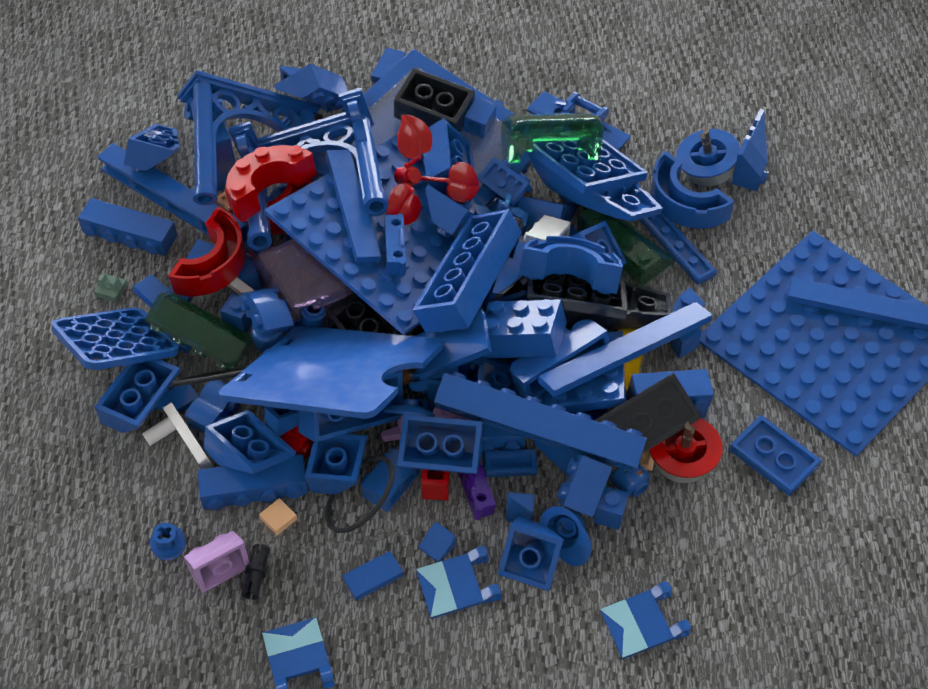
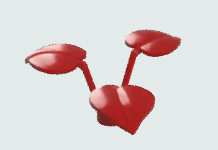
[386,115,479,225]

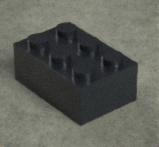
[394,68,475,133]

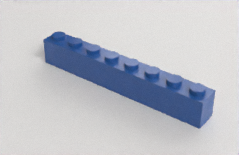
[434,372,647,473]

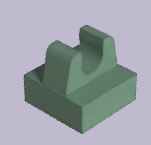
[94,273,128,303]

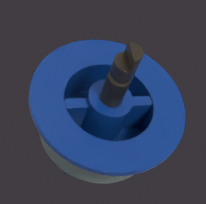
[676,128,740,186]

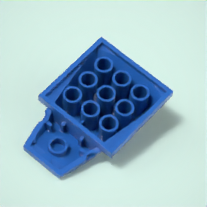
[521,127,663,222]

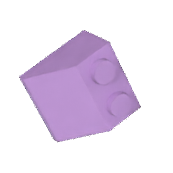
[184,531,250,593]

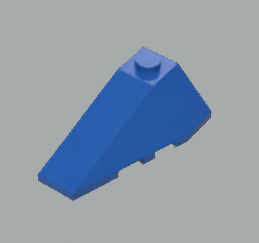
[731,109,769,191]
[124,124,180,172]

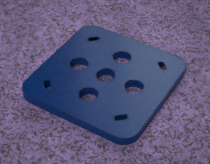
[51,308,179,370]

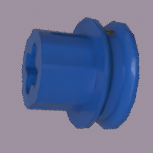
[150,523,186,560]

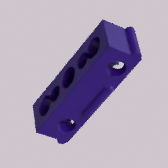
[458,463,496,520]

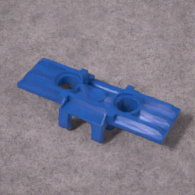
[526,91,631,151]

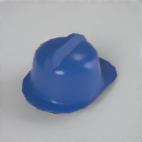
[540,506,592,566]

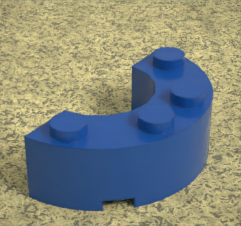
[651,151,734,229]
[519,236,623,294]

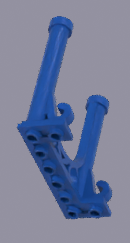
[177,70,320,205]
[228,87,389,251]

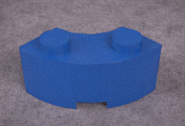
[239,287,294,336]
[670,288,706,358]

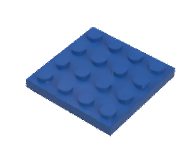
[522,331,626,413]

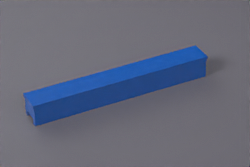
[97,143,249,242]

